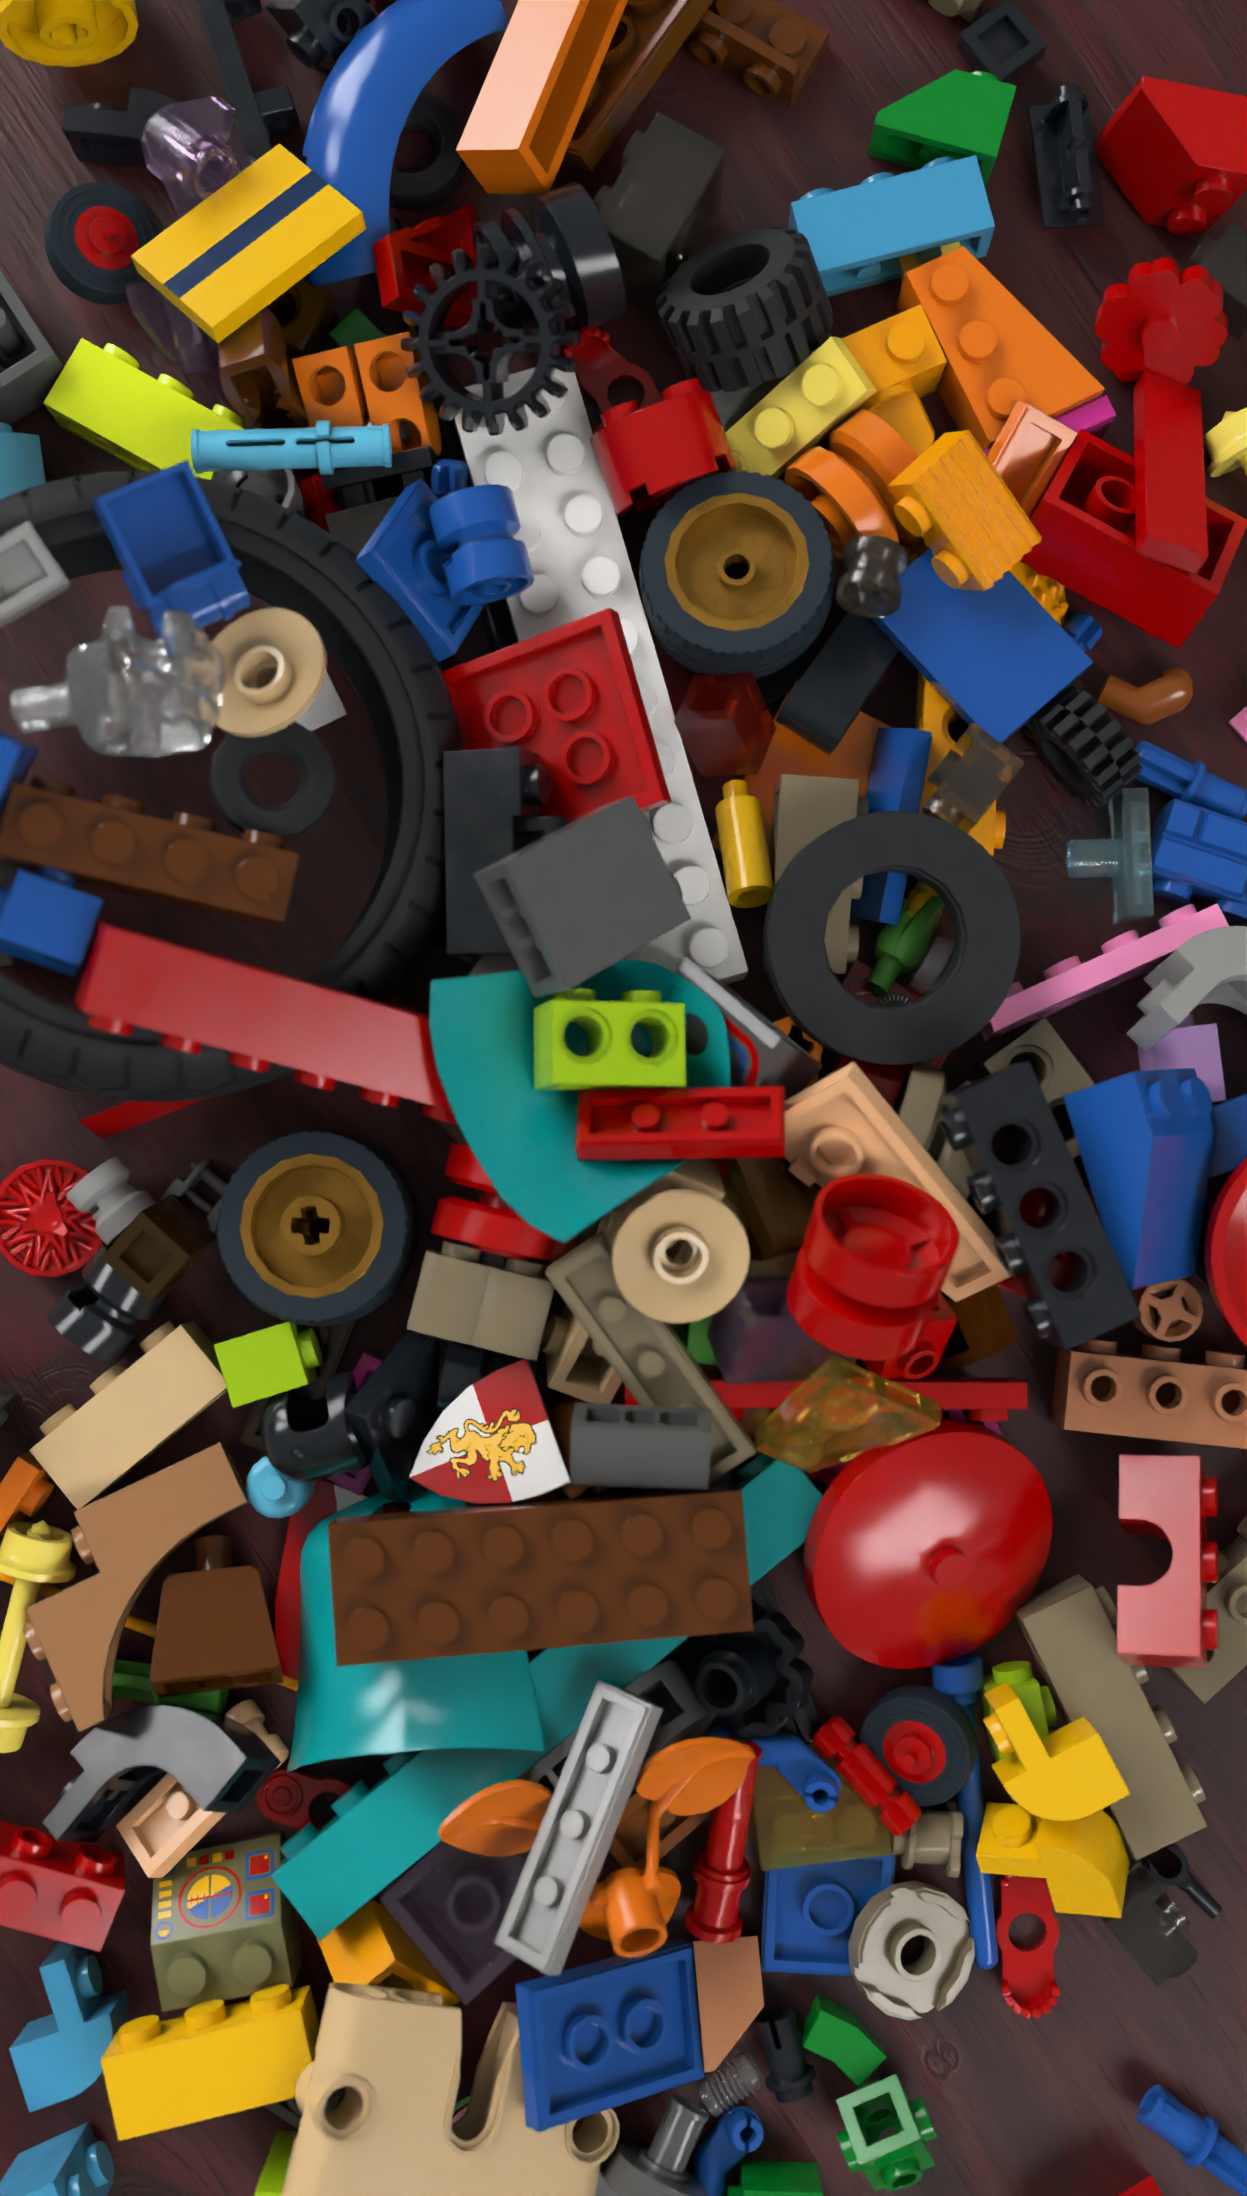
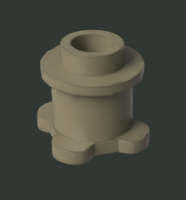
[888,1800,964,1878]

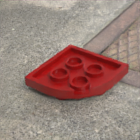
[441,608,672,825]

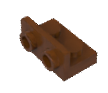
[685,0,830,107]

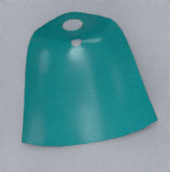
[429,959,731,1242]

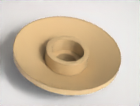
[197,608,327,737]
[611,1190,750,1323]

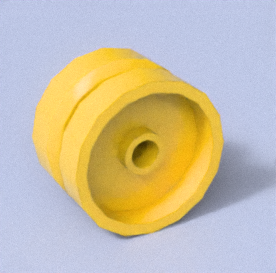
[0,0,139,67]

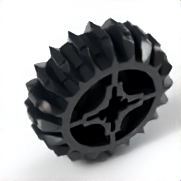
[400,244,581,436]

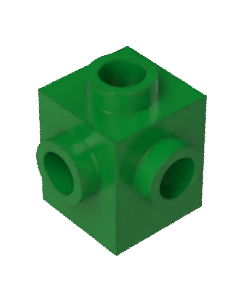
[836,2074,937,2192]

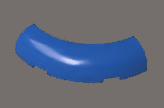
[303,0,508,287]

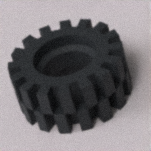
[1024,686,1142,809]

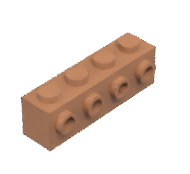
[1051,1338,1247,1449]

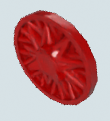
[0,1159,103,1277]

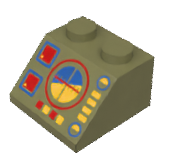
[150,1830,305,2012]

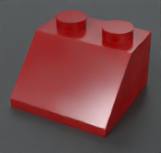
[1094,76,1247,236]

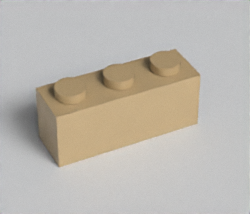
[29,1321,227,1510]

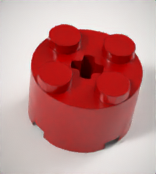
[589,378,737,517]

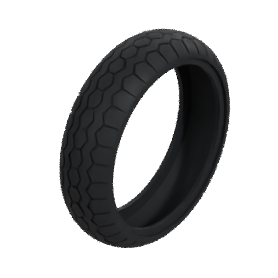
[0,471,463,1102]

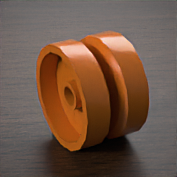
[784,409,924,581]

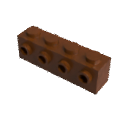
[0,777,299,930]

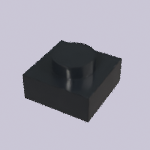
[956,0,1047,84]

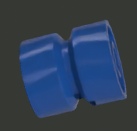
[429,484,534,606]

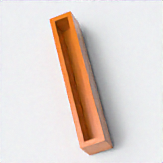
[456,0,628,194]

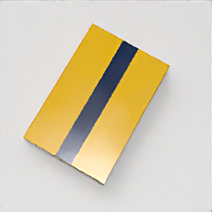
[131,143,367,344]

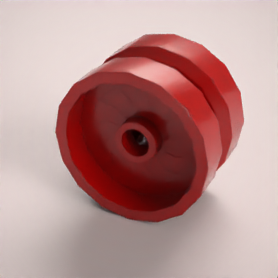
[431,1142,578,1261]

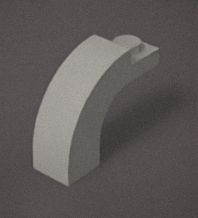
[1126,926,1247,1052]

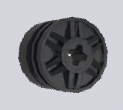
[471,182,626,358]

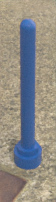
[931,1654,998,1970]

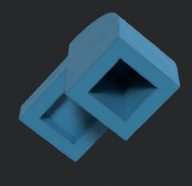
[9,1942,128,2113]

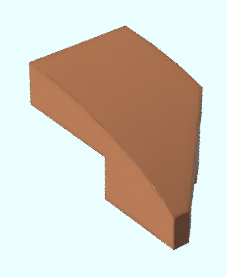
[693,1936,764,2072]

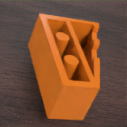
[896,246,1105,451]

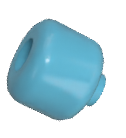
[245,1456,316,1519]

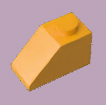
[316,1899,463,2007]

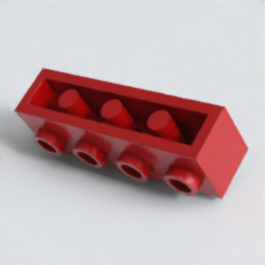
[0,1821,125,1952]

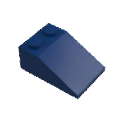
[1063,1068,1214,1290]

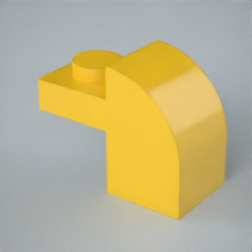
[983,1682,1130,1821]
[976,1802,1130,1918]

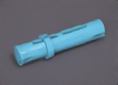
[191,420,392,475]

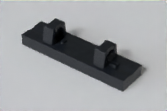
[196,0,300,165]

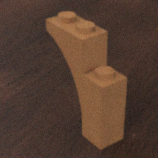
[23,1442,249,1732]

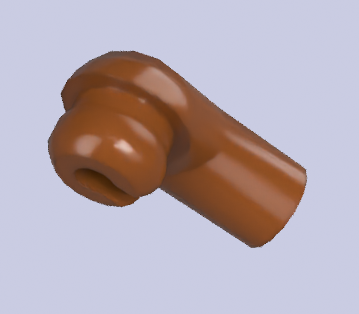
[1095,668,1193,725]

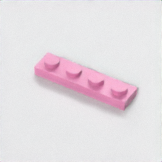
[980,903,1229,1043]

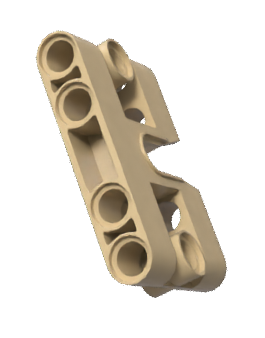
[282,1982,620,2196]

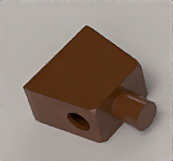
[150,1535,284,1697]

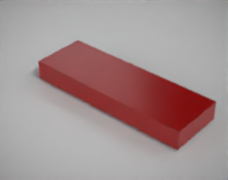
[576,1086,785,1160]

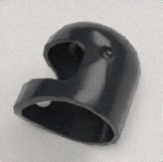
[261,1370,368,1483]

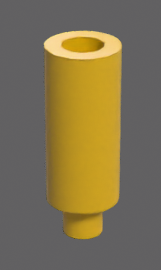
[715,780,774,908]

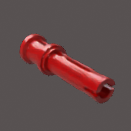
[684,1738,762,1943]

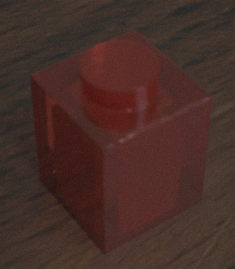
[674,672,776,776]

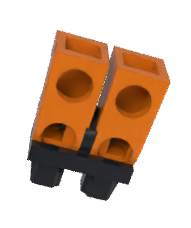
[292,331,446,523]

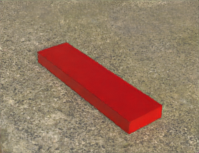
[1133,371,1209,573]

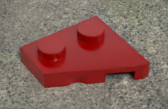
[373,204,493,328]

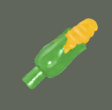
[865,881,945,997]

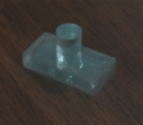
[1066,787,1154,925]

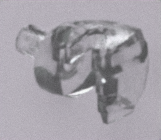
[10,606,225,757]

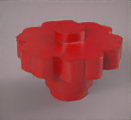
[1095,257,1228,385]

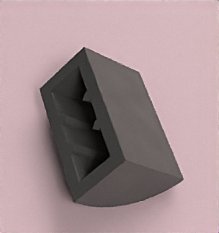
[570,1402,712,1491]

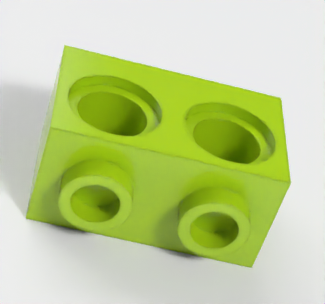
[534,989,686,1090]

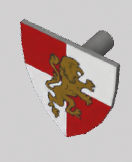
[409,1359,571,1504]

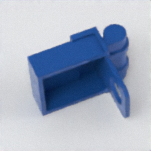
[92,460,251,645]

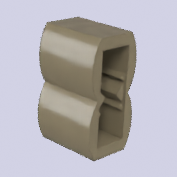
[406,1240,555,1361]

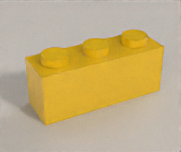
[101,1983,320,2141]

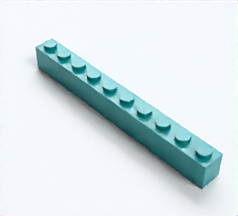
[271,1447,823,1940]

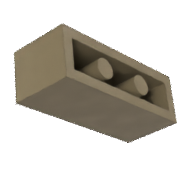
[762,774,868,976]

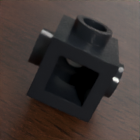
[266,0,377,71]

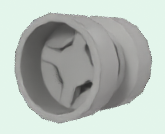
[66,1156,156,1247]

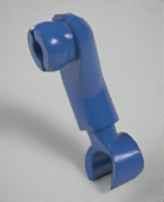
[706,1722,841,1813]
[694,2106,764,2196]

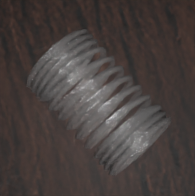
[697,2050,765,2117]

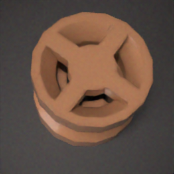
[1131,1279,1203,1342]

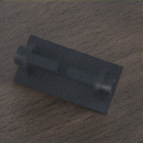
[1027,84,1105,230]

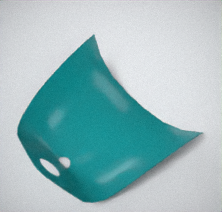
[286,1485,544,1774]

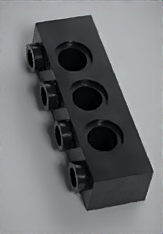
[939,1062,1141,1350]

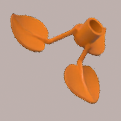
[437,1737,756,1958]

